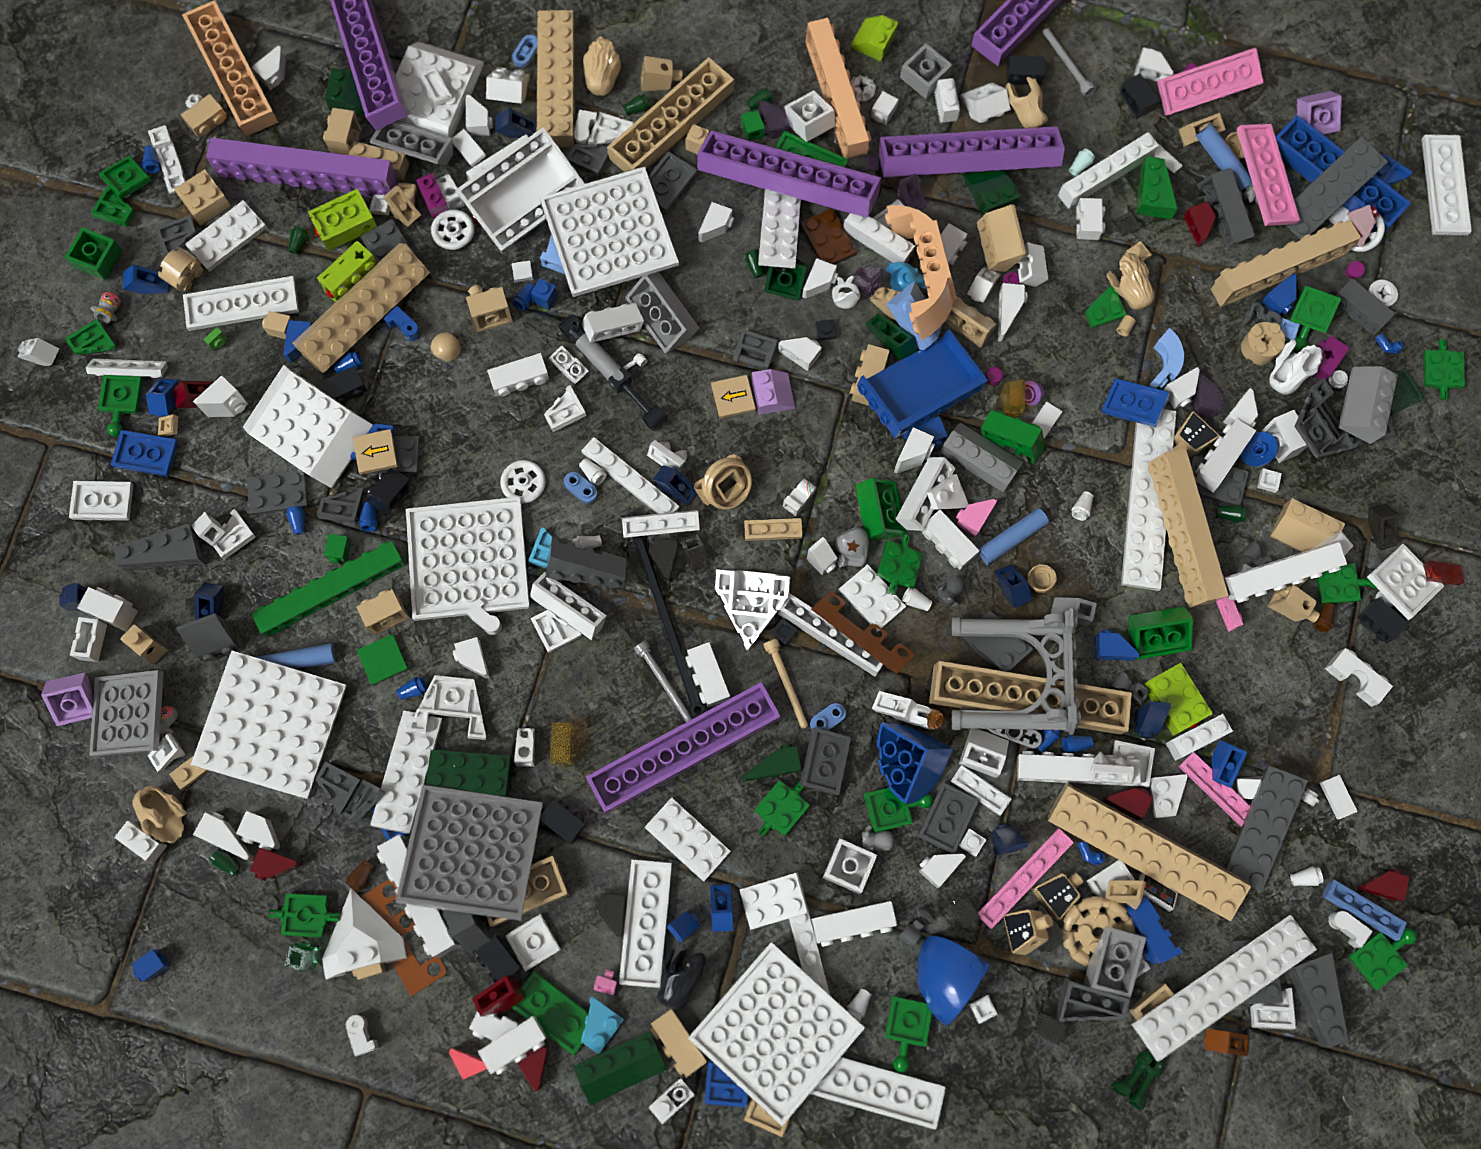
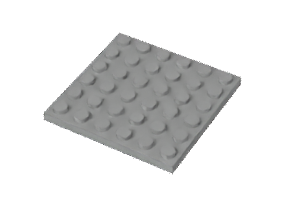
[396,785,543,921]

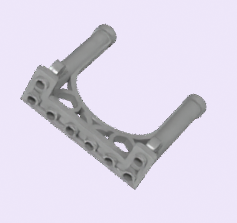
[952,608,1080,735]

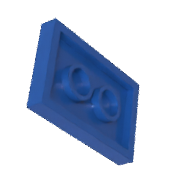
[1102,378,1170,428]
[111,430,178,477]

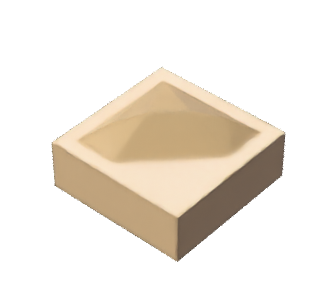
[1125,241,1152,262]
[158,414,178,437]

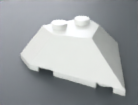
[715,569,791,650]
[322,888,407,980]

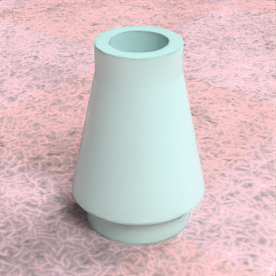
[1069,149,1095,176]

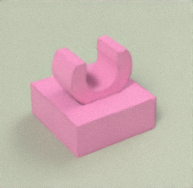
[594,969,617,996]

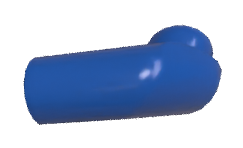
[1375,334,1404,354]
[1078,841,1105,865]

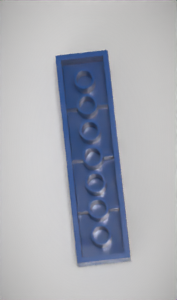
[1275,115,1411,233]

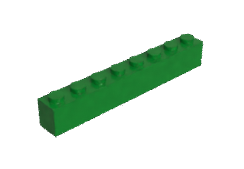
[251,541,405,638]

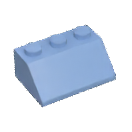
[886,282,942,350]

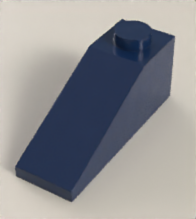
[1134,701,1171,739]
[992,824,1028,856]

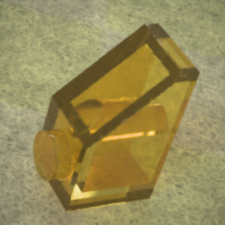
[999,380,1025,418]

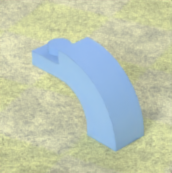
[1149,328,1184,389]

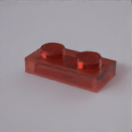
[1423,561,1464,586]

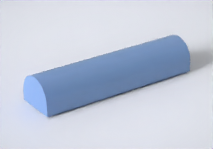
[1196,123,1252,191]
[978,508,1049,566]
[255,643,336,670]
[1322,880,1407,941]

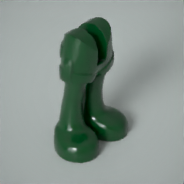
[1110,1047,1167,1111]

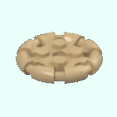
[1061,896,1135,967]

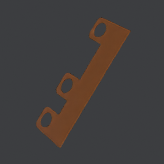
[811,592,914,674]
[361,879,446,996]

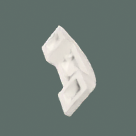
[148,125,186,194]

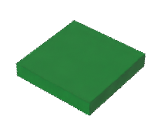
[98,155,151,200]
[357,634,409,686]

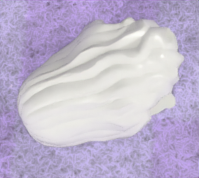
[1270,340,1323,395]

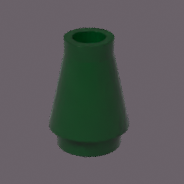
[746,87,773,111]
[623,94,650,115]
[287,226,308,255]
[745,249,764,278]
[1216,505,1246,523]
[209,848,240,877]

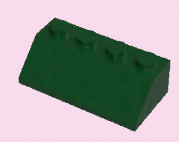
[573,1031,667,1105]

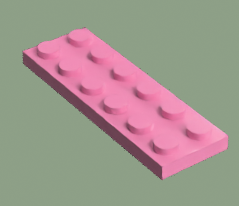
[1157,48,1263,115]
[1237,124,1300,226]

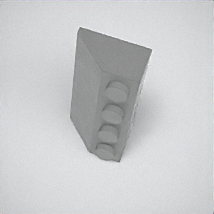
[370,121,453,166]
[625,272,699,354]
[1339,366,1398,444]
[940,422,1023,492]

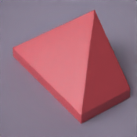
[449,1048,487,1079]

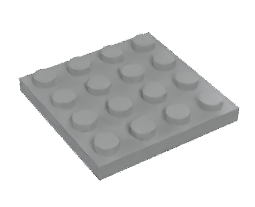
[89,670,164,757]

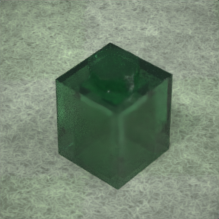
[285,941,321,971]

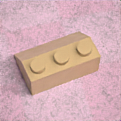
[977,205,1026,272]
[944,297,996,348]
[1270,498,1345,552]

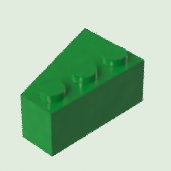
[1136,156,1177,220]
[981,410,1045,465]

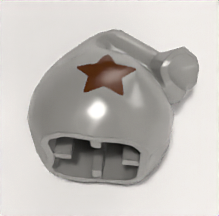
[835,526,869,568]

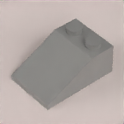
[1084,926,1146,998]

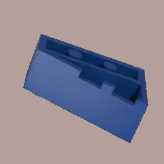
[1125,896,1182,964]

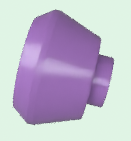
[1020,381,1044,406]

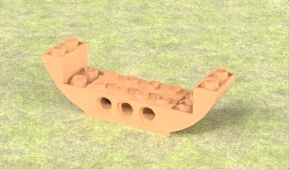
[885,205,957,340]

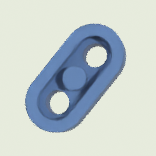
[512,35,538,68]
[564,472,598,504]
[810,703,846,731]

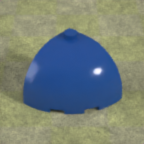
[877,722,953,804]
[917,936,990,1026]

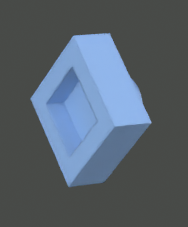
[1279,318,1300,342]

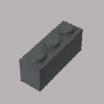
[1336,278,1395,335]

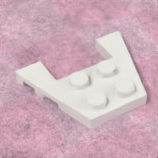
[407,675,486,740]

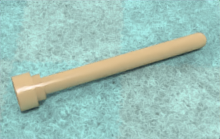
[763,639,808,728]

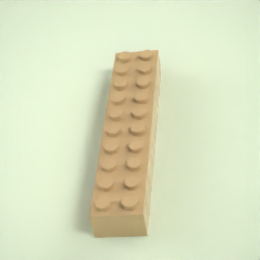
[929,661,1132,735]
[1047,782,1251,921]

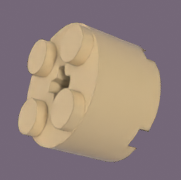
[158,247,203,292]
[1241,322,1285,365]

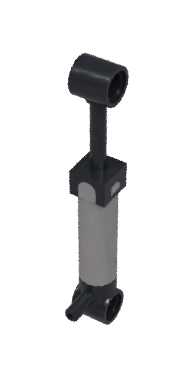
[558,314,668,431]

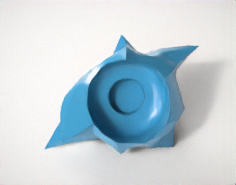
[884,262,930,292]

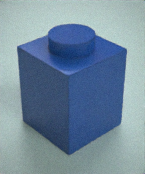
[531,278,558,310]
[132,949,171,982]

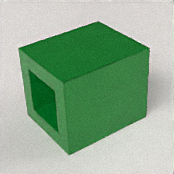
[741,110,765,141]
[324,534,352,565]

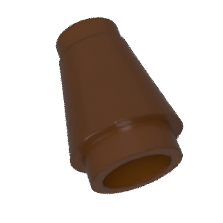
[1314,603,1335,632]
[345,860,373,892]

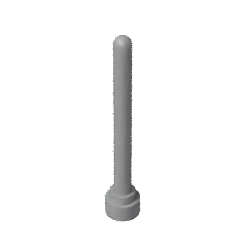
[1043,28,1096,97]
[634,640,693,722]

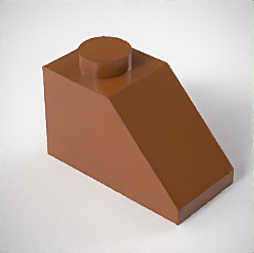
[1204,1029,1249,1057]

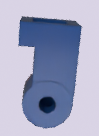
[384,306,420,341]

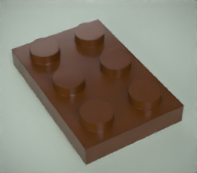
[800,208,857,265]

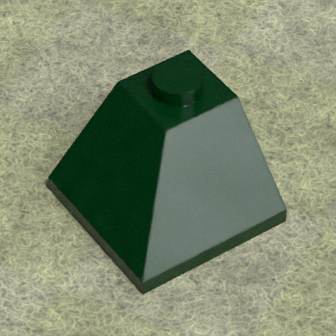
[764,258,807,301]

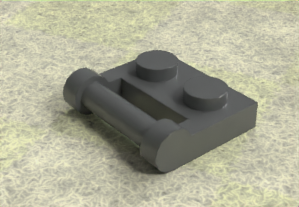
[732,329,778,370]

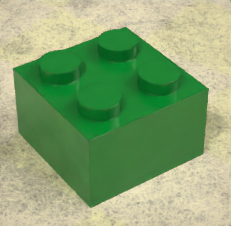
[64,227,123,281]

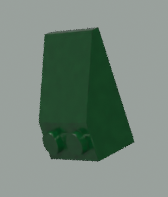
[324,68,365,115]
[962,170,1020,216]

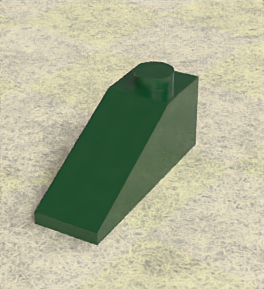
[865,313,917,361]
[741,744,801,782]

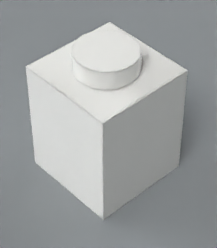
[871,92,898,125]
[192,512,225,546]

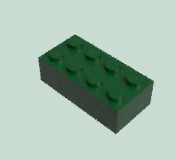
[426,749,513,797]

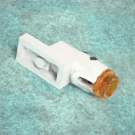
[872,691,943,730]

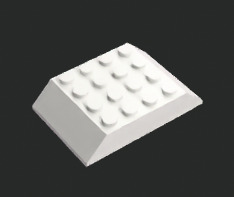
[396,42,484,138]
[455,127,585,251]
[243,365,373,488]

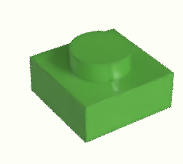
[203,327,227,351]

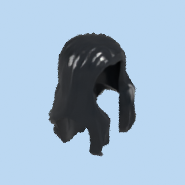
[657,949,706,1010]

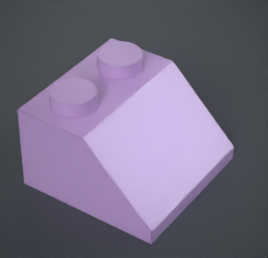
[1297,91,1341,134]
[752,369,795,415]
[41,672,94,726]

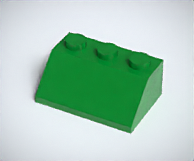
[855,478,907,540]
[1128,606,1193,660]

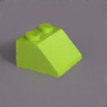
[850,15,898,62]

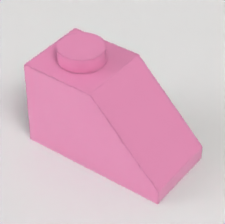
[956,499,997,537]

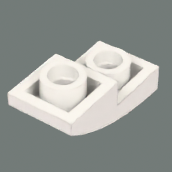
[452,129,486,167]
[548,346,588,384]

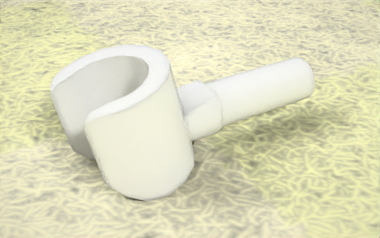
[623,354,647,370]

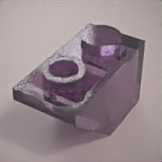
[756,100,790,140]

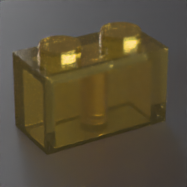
[550,722,574,766]

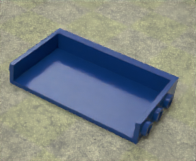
[857,329,988,438]

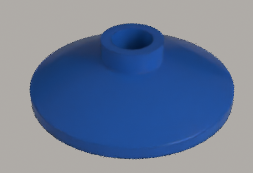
[1240,432,1278,467]

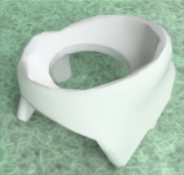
[832,276,860,309]

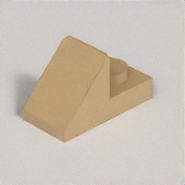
[383,186,421,227]
[1105,881,1146,909]

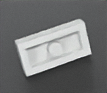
[647,440,687,473]
[1090,752,1134,784]

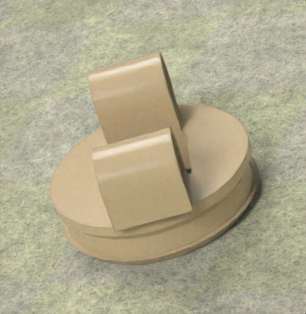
[694,454,752,510]

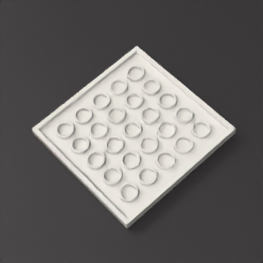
[540,167,679,297]
[406,497,530,621]
[191,651,347,799]
[688,942,865,1126]

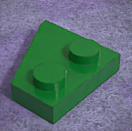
[91,186,135,227]
[1085,285,1127,329]
[65,319,117,355]

